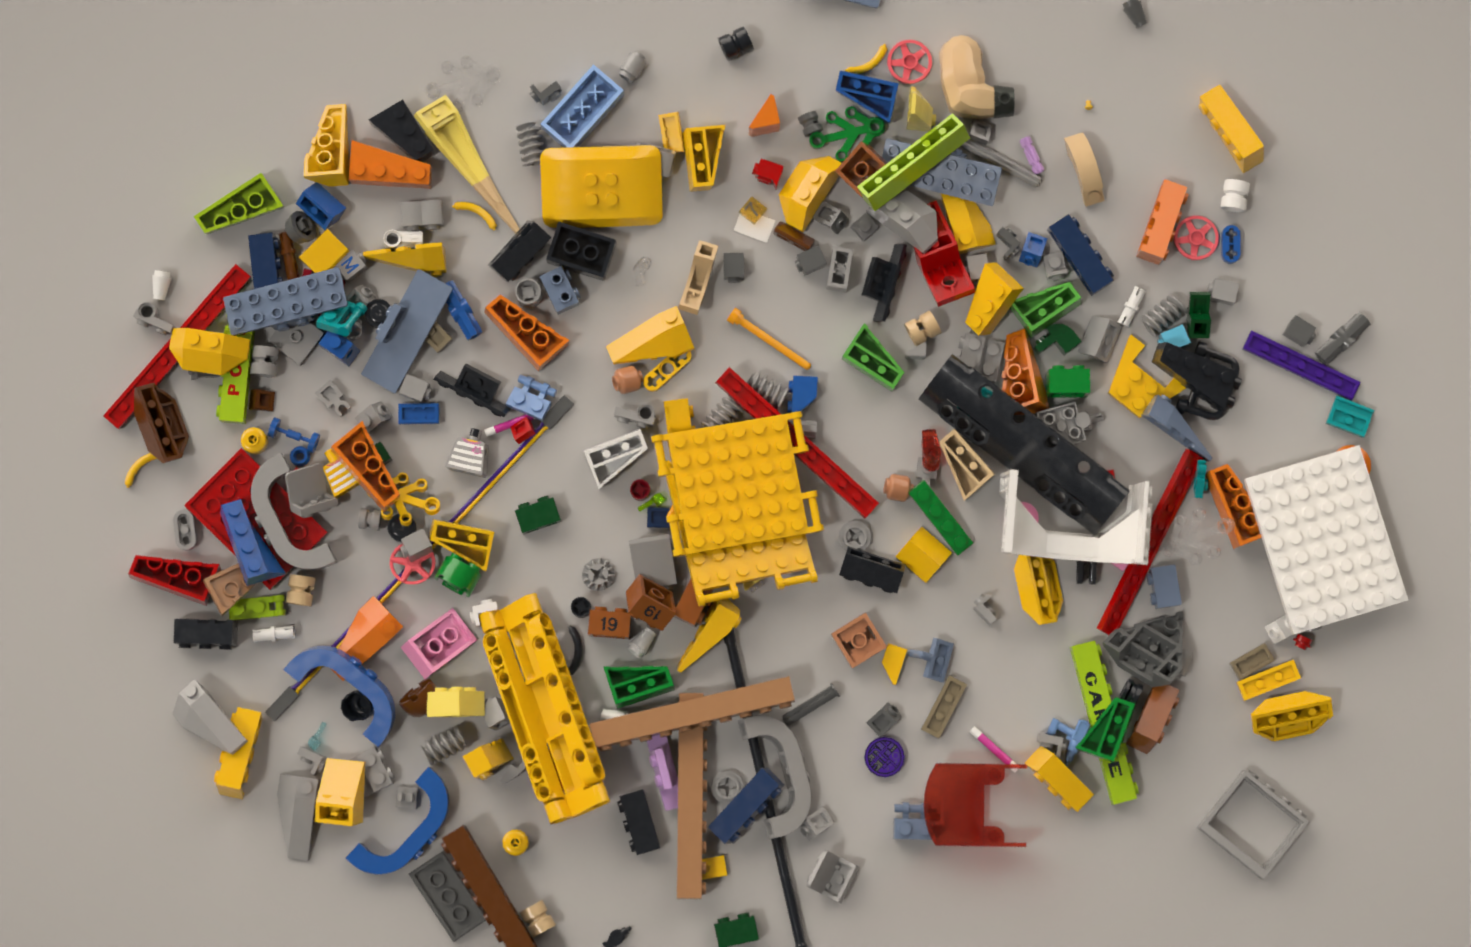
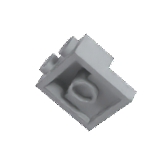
[956,332,1005,382]
[350,747,395,798]

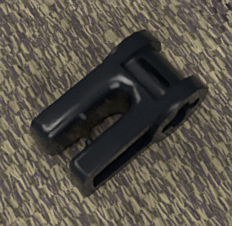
[1076,561,1097,585]

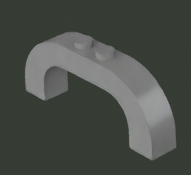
[251,453,337,571]
[738,715,811,839]

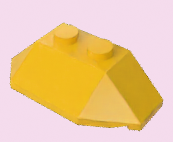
[778,156,842,232]
[169,328,251,376]
[1014,555,1063,625]
[1251,691,1333,742]

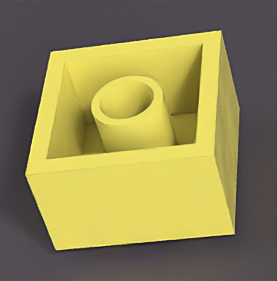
[427,687,485,717]

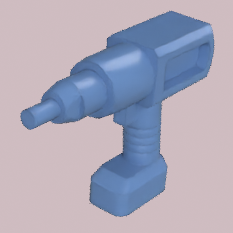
[1046,718,1090,767]

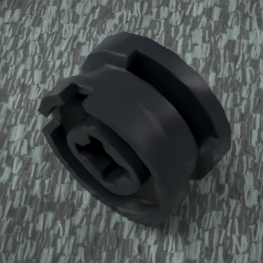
[365,299,390,329]
[387,514,417,542]
[1118,679,1144,705]

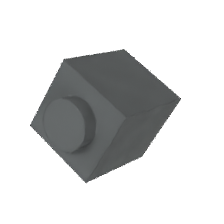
[795,245,827,276]
[724,253,744,283]
[1282,315,1316,347]

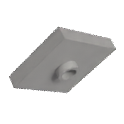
[268,322,325,366]

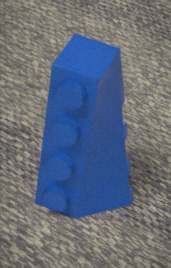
[220,499,286,586]

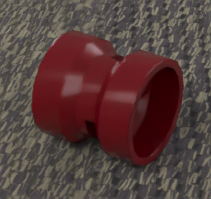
[630,479,650,501]

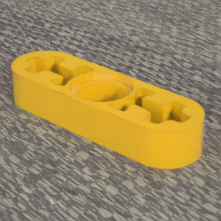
[643,351,692,392]

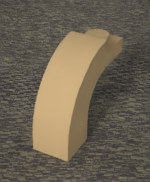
[1064,132,1105,207]
[678,240,718,315]

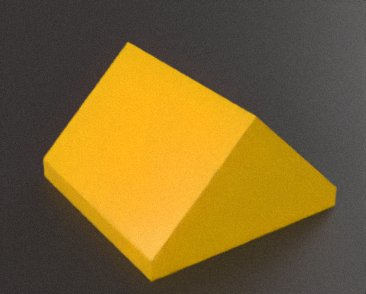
[298,229,349,273]
[895,527,952,583]

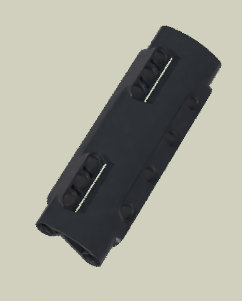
[918,354,1130,535]

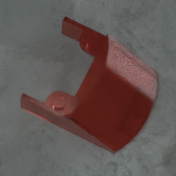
[924,763,1027,847]

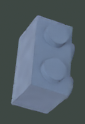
[540,266,581,315]
[1146,564,1182,609]

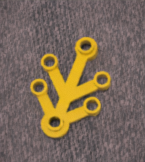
[366,472,440,526]

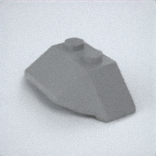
[866,191,938,253]

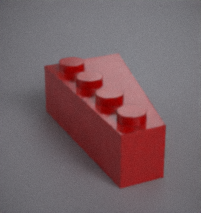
[128,555,221,606]

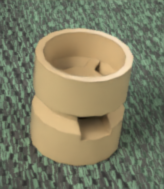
[904,311,942,347]
[285,574,316,607]
[519,900,556,938]

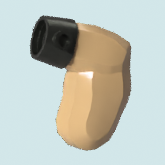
[939,35,1015,119]

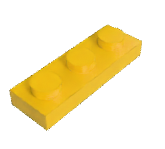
[1236,659,1301,701]

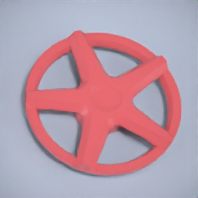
[887,40,932,84]
[1174,216,1219,260]
[390,544,435,585]

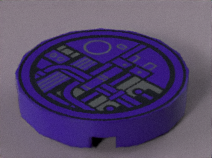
[864,737,905,777]

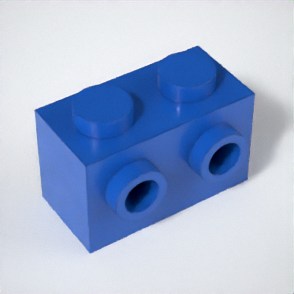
[296,182,346,230]

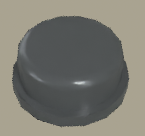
[285,211,317,244]

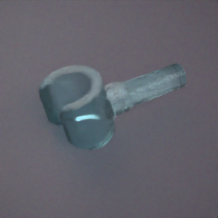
[308,722,327,751]

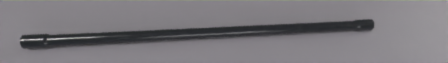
[724,628,807,947]

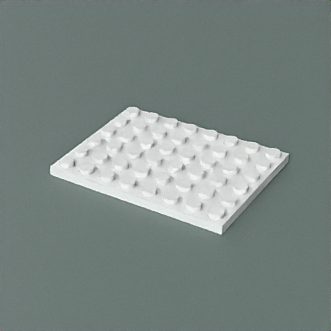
[1243,445,1408,635]

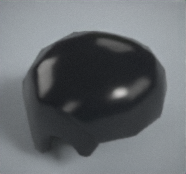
[341,690,374,722]

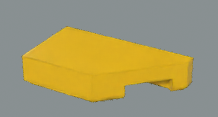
[882,643,907,685]

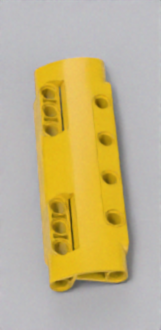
[478,593,610,824]

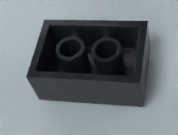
[546,222,617,281]

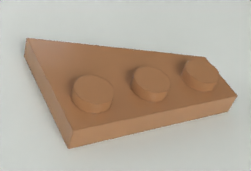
[203,564,257,616]

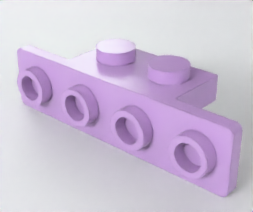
[647,735,678,811]

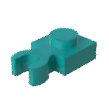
[1193,460,1208,498]

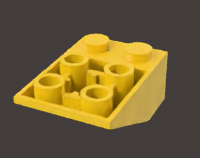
[315,758,365,826]

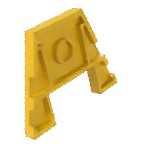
[1108,334,1187,418]

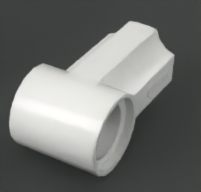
[383,229,423,251]

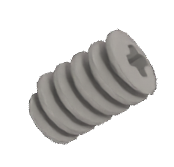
[516,122,544,166]
[1142,295,1187,337]
[747,371,788,411]
[701,395,745,427]
[421,726,467,766]

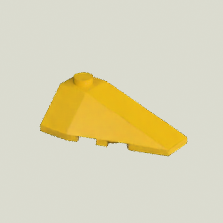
[304,104,349,187]
[940,193,996,254]
[363,242,447,277]

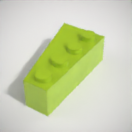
[193,173,284,235]

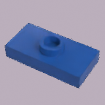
[398,403,439,425]

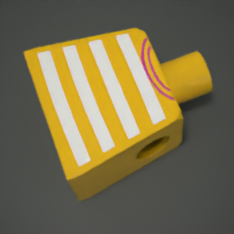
[323,449,360,499]

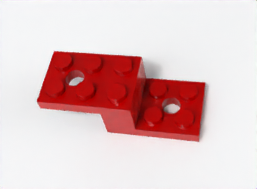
[913,201,975,307]

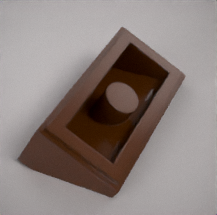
[774,221,815,251]

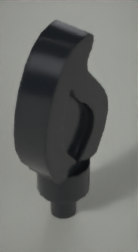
[602,926,632,947]

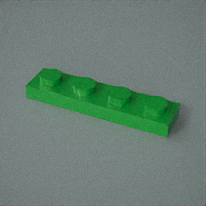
[908,480,973,556]

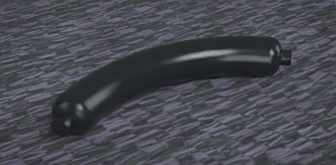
[568,625,583,675]

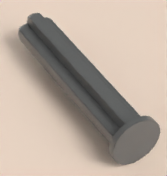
[782,683,840,726]

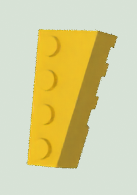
[1198,84,1264,174]
[214,707,263,800]

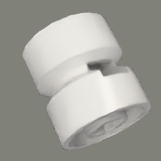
[1220,179,1250,213]

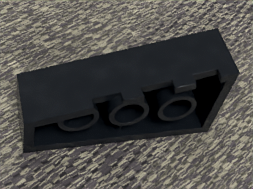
[1151,342,1238,410]

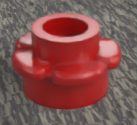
[1293,634,1313,650]

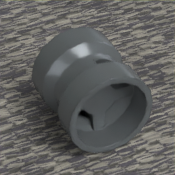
[798,111,823,137]

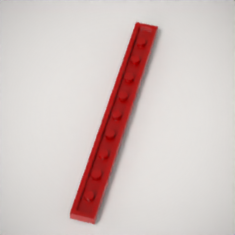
[103,264,252,430]
[715,367,879,519]
[1096,449,1204,636]

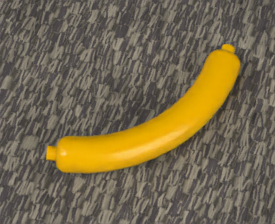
[845,44,887,74]
[452,202,497,231]
[125,453,157,488]

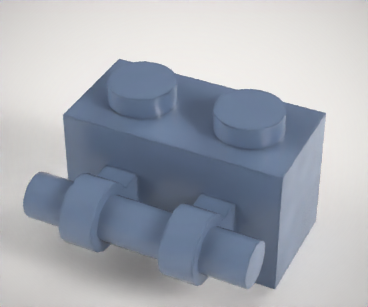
[893,802,936,840]

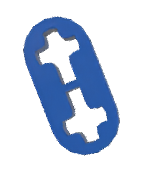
[1221,225,1241,264]

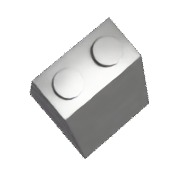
[629,534,677,590]

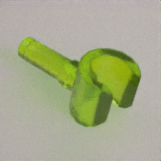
[637,493,666,512]

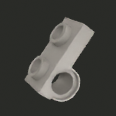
[133,302,176,336]
[614,404,655,429]

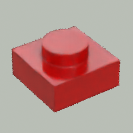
[510,416,536,444]

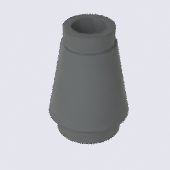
[1122,0,1147,28]

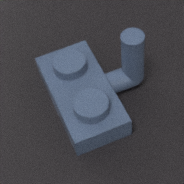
[908,638,954,683]

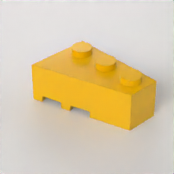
[682,125,725,192]
[965,262,1024,336]
[664,398,696,434]
[429,519,494,571]
[463,738,514,780]
[1025,746,1094,812]

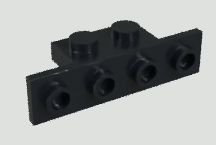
[861,244,907,322]
[433,363,511,417]

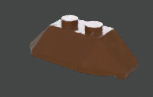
[134,383,189,464]

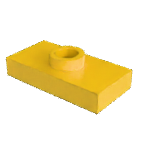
[658,112,685,153]
[702,855,727,880]

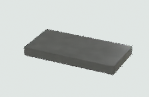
[409,851,486,942]

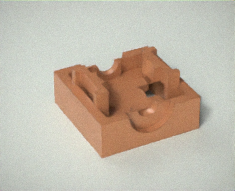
[831,612,887,669]

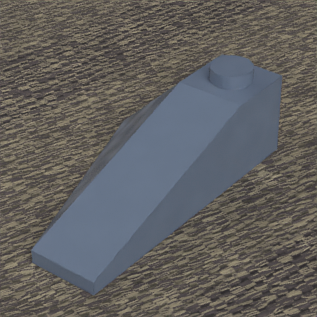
[1141,394,1212,461]

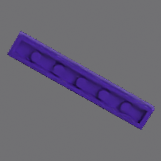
[1242,330,1361,401]

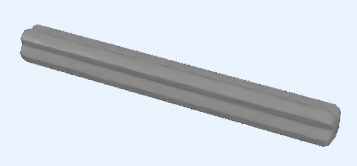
[961,139,1041,188]

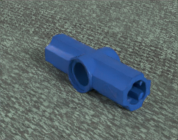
[445,280,483,341]

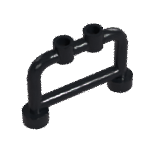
[1176,340,1242,421]

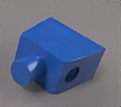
[318,331,360,367]

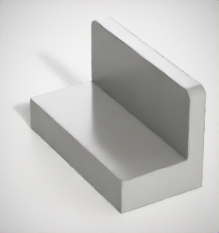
[1078,316,1122,363]

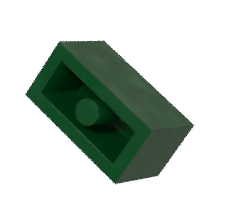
[515,496,562,535]
[714,912,759,947]

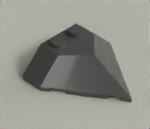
[1103,611,1183,687]

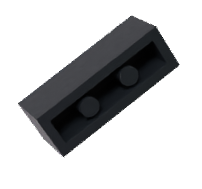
[839,546,906,593]
[617,789,661,855]

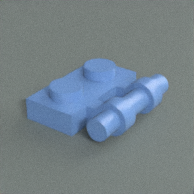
[506,375,557,422]

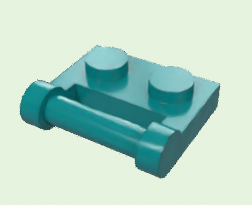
[316,301,367,336]

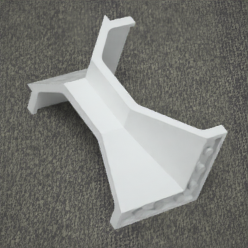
[999,470,1153,565]

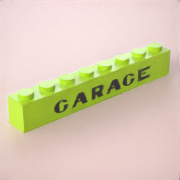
[1069,640,1139,805]

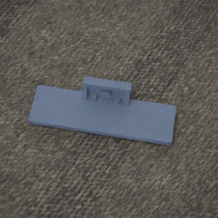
[882,138,1002,206]
[223,267,348,336]
[361,269,453,393]

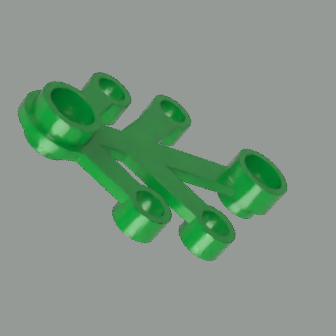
[809,106,885,162]

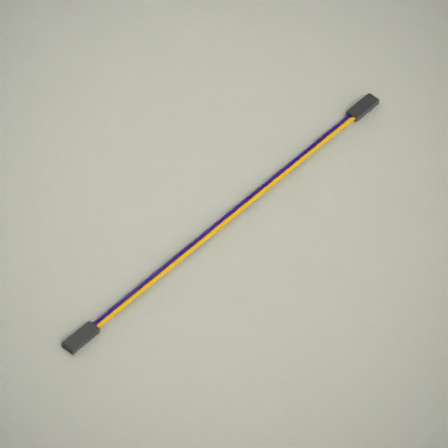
[265,395,574,721]

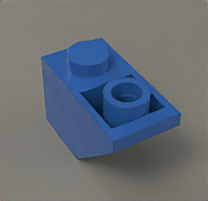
[787,376,818,413]

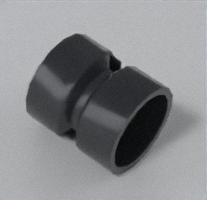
[718,26,754,61]

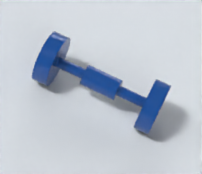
[267,417,320,453]

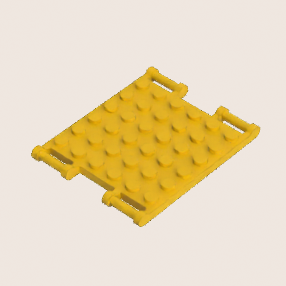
[651,411,824,557]
[666,460,818,607]

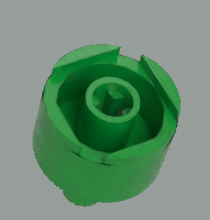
[434,553,482,598]

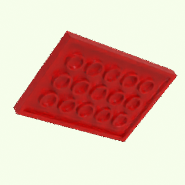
[184,448,328,590]

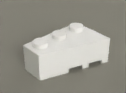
[584,429,648,489]

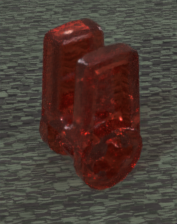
[921,429,941,471]

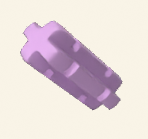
[1020,136,1044,175]

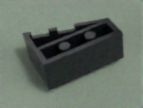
[368,99,435,162]
[488,220,552,282]
[173,619,238,650]

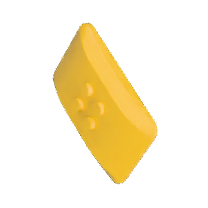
[540,145,663,228]

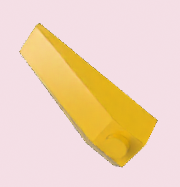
[606,306,695,364]
[677,599,742,673]

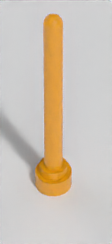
[726,307,811,370]

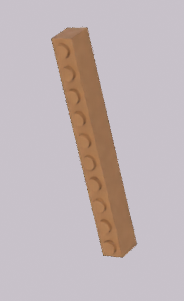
[590,676,795,752]
[677,693,707,899]

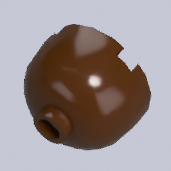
[399,678,437,717]

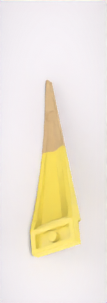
[414,95,519,234]

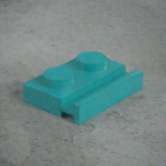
[1325,396,1374,438]

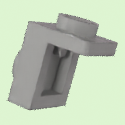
[355,401,392,433]

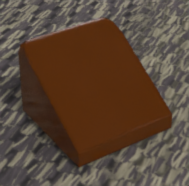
[249,389,275,412]

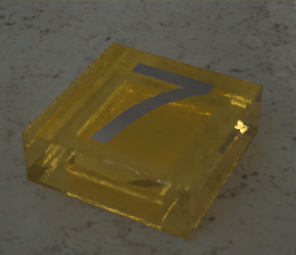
[739,196,767,225]

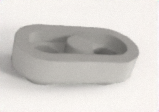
[173,510,197,551]

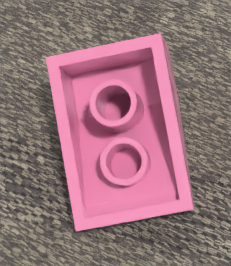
[400,608,477,679]

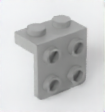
[285,463,338,518]
[807,850,859,904]

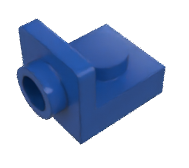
[1019,232,1048,267]

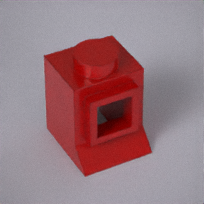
[752,158,784,190]

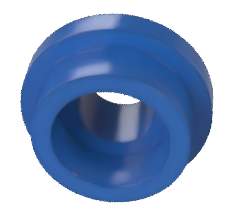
[290,446,310,467]

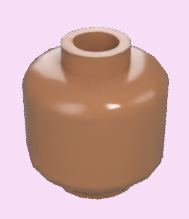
[612,366,643,394]
[883,474,914,502]

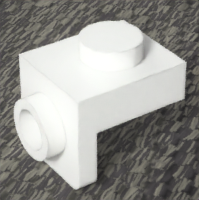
[470,599,499,627]
[1265,614,1292,644]

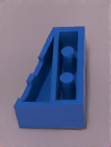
[836,70,899,124]

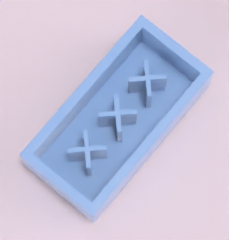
[541,64,624,147]

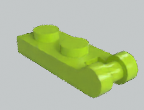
[229,595,286,620]

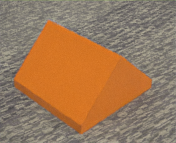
[749,94,780,137]

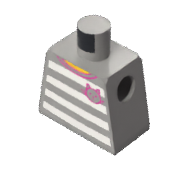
[445,428,489,478]

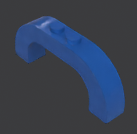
[283,646,396,747]
[346,767,449,874]

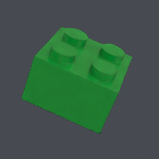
[1045,365,1090,398]

